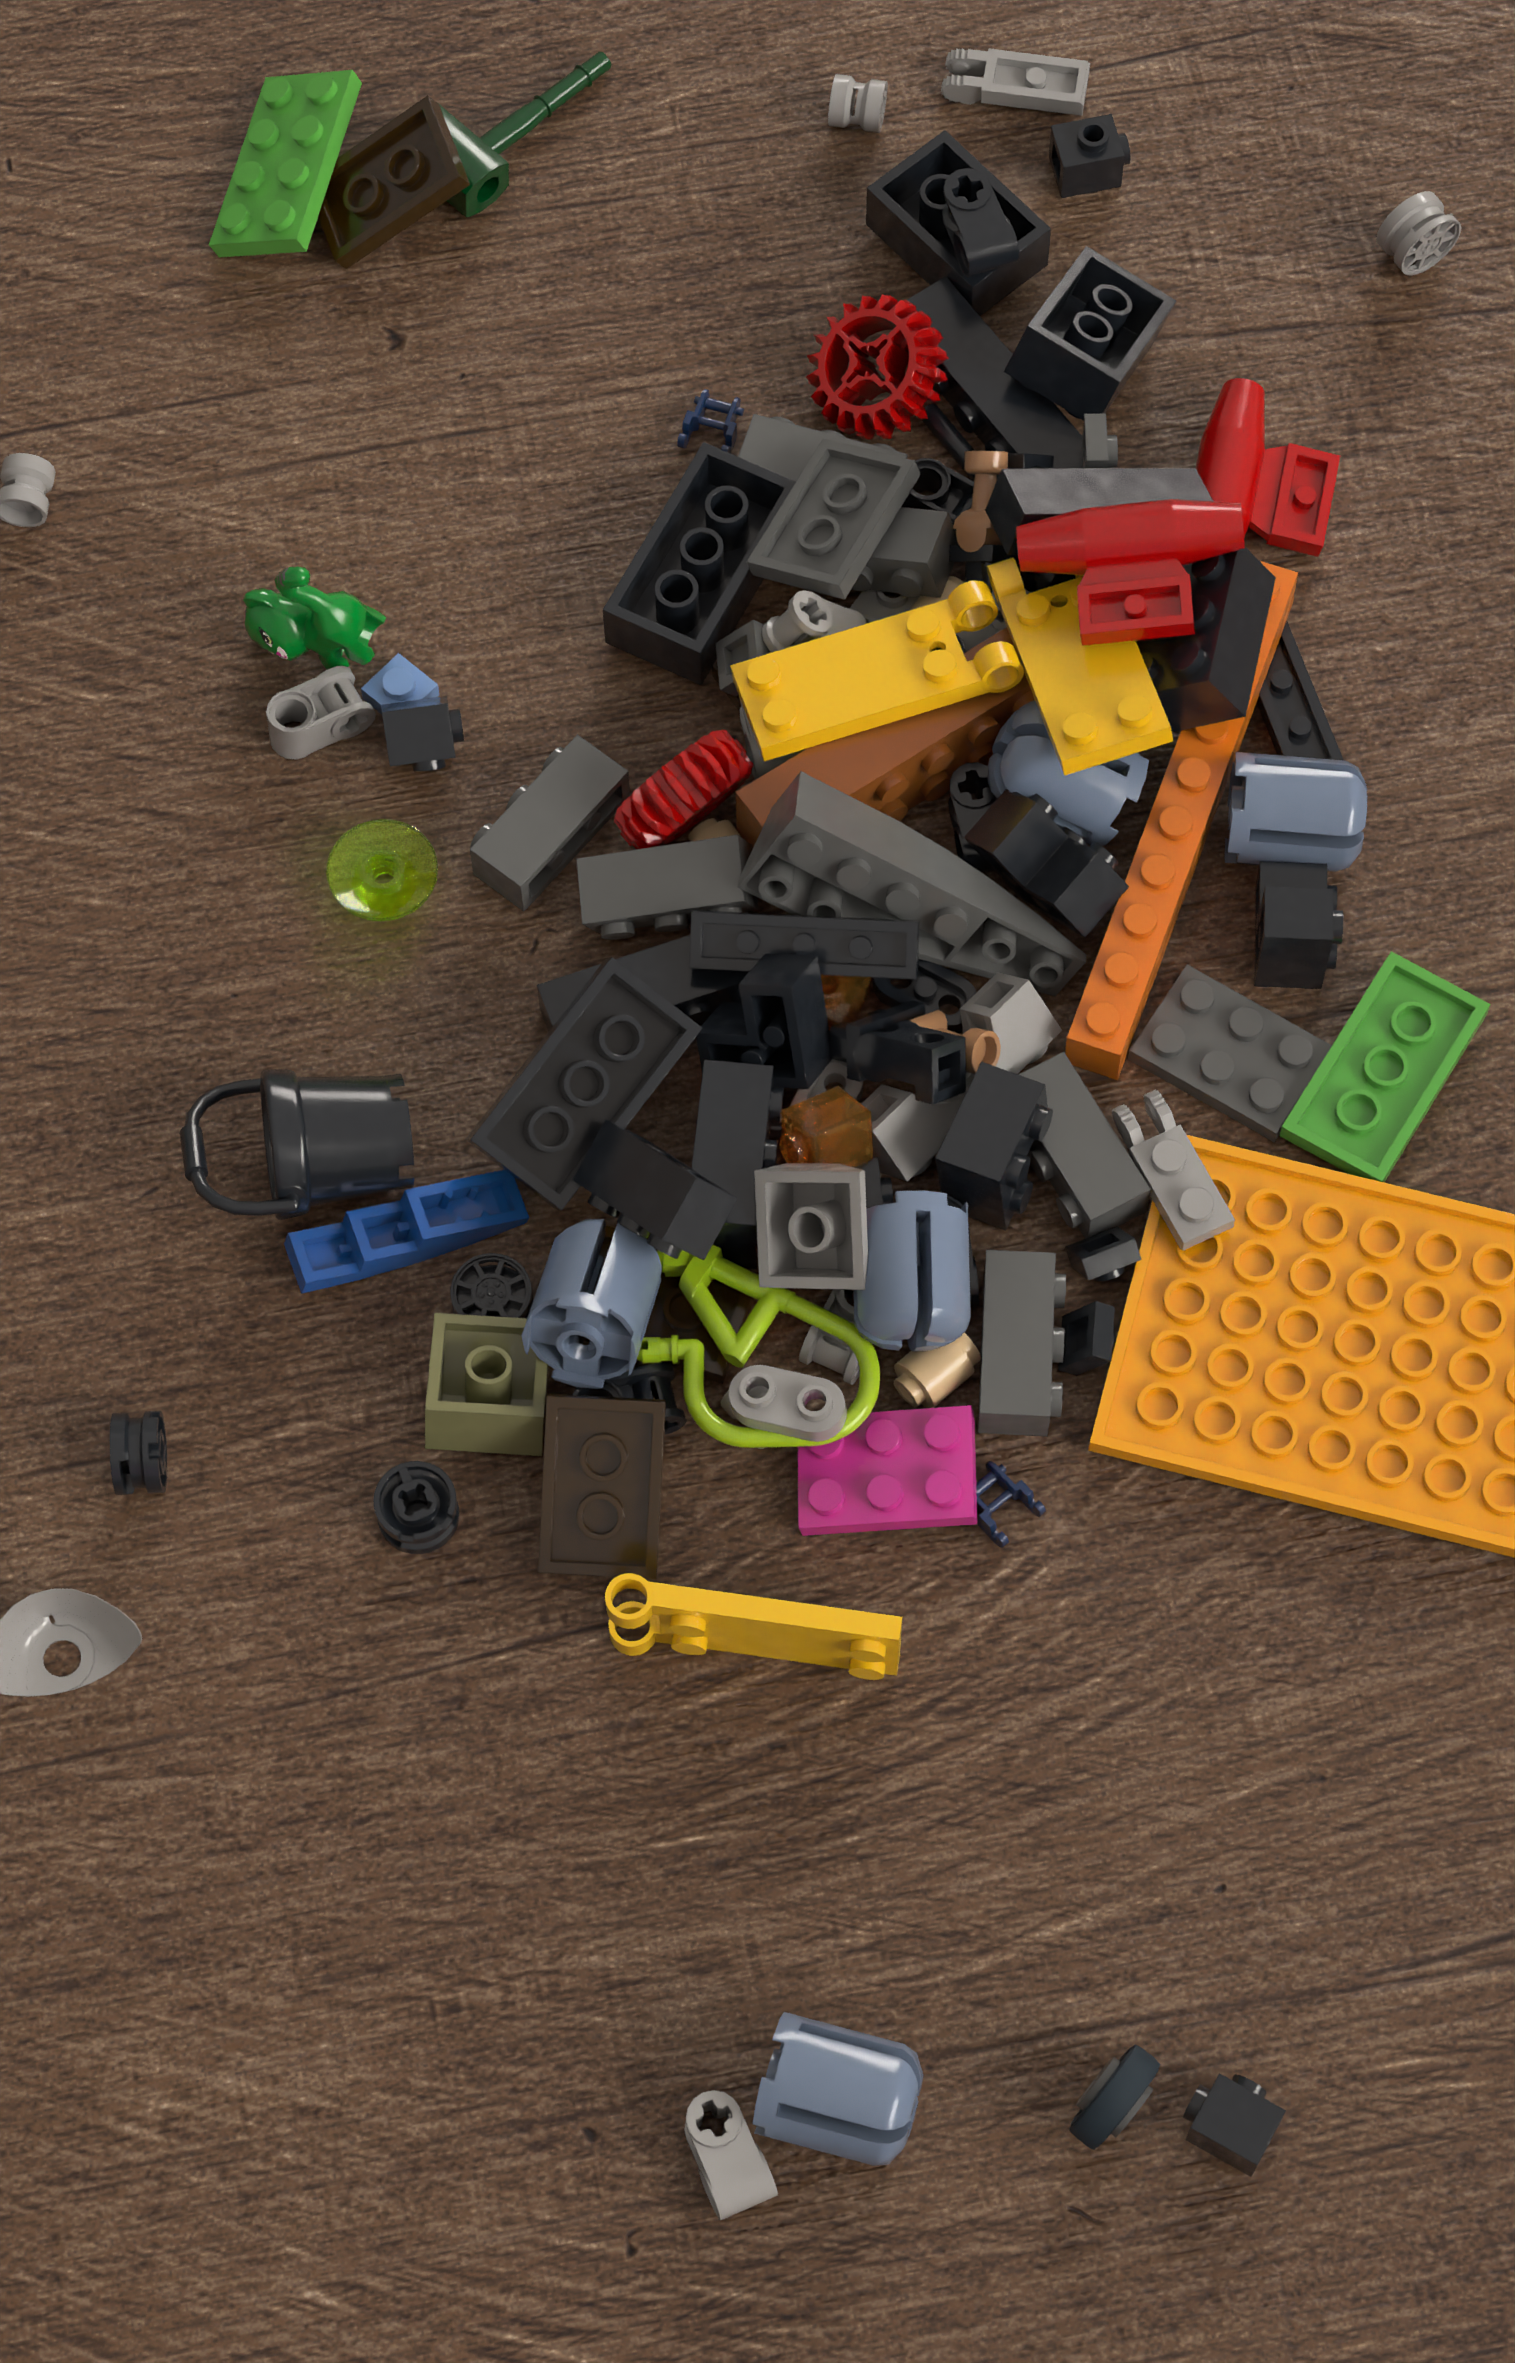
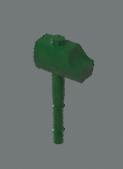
[438,51,611,218]

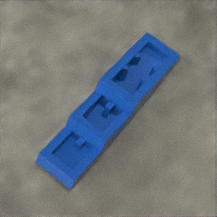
[284,1170,529,1294]

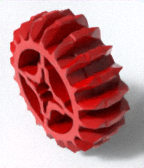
[806,294,949,440]
[614,730,754,850]

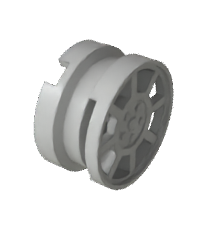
[1377,191,1461,275]

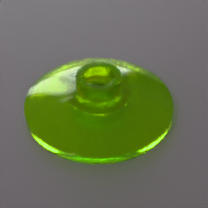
[326,819,438,921]

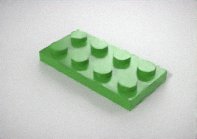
[209,70,362,257]
[1279,951,1490,1182]

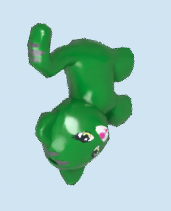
[243,567,386,670]

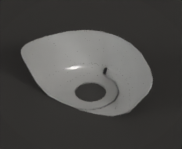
[0,1589,142,1697]

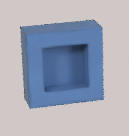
[361,653,439,714]

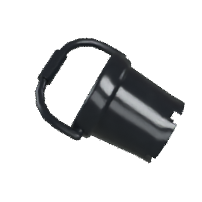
[179,1069,414,1220]

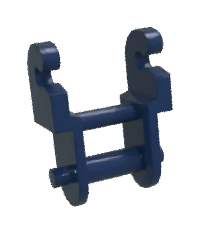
[677,389,744,454]
[976,1461,1046,1548]

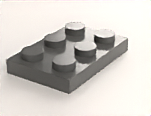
[747,439,921,599]
[1128,964,1332,1142]

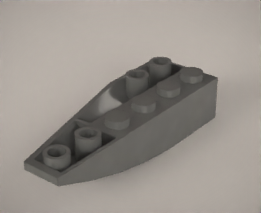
[738,771,1086,996]

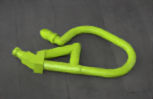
[637,1245,880,1448]

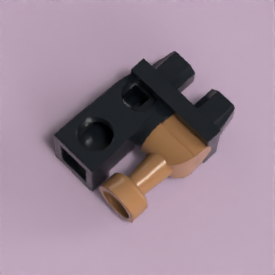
[949,451,1054,593]
[829,1000,1001,1105]

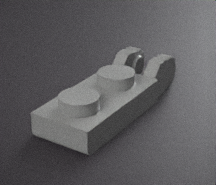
[941,48,1090,116]
[1112,1089,1235,1251]

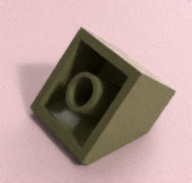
[425,1313,549,1456]

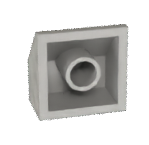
[754,1163,868,1290]

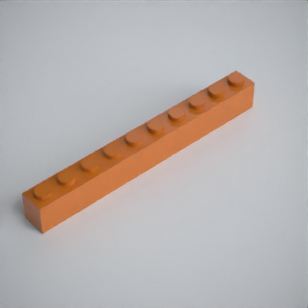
[1065,561,1298,1080]

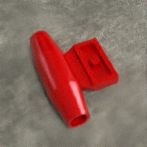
[1195,378,1340,557]
[1016,499,1245,646]

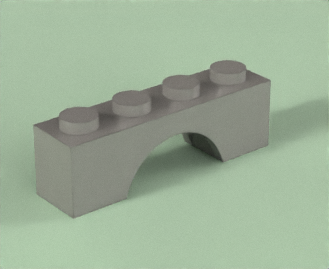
[843,972,1062,1182]

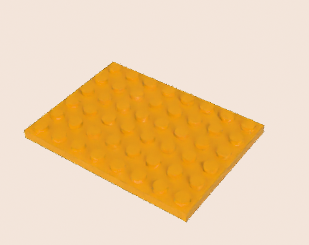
[1088,1135,1515,1558]

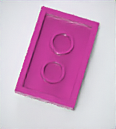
[798,1405,977,1536]

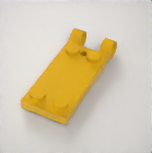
[987,558,1173,776]
[730,581,1024,762]
[605,1573,902,1680]

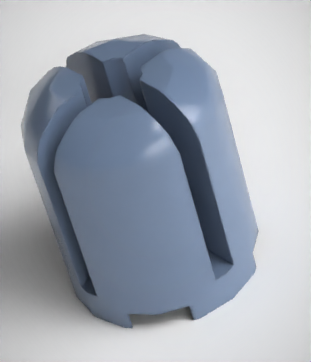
[988,700,1149,846]
[1224,752,1368,872]
[854,1191,971,1351]
[521,1219,662,1389]
[753,2012,923,2166]

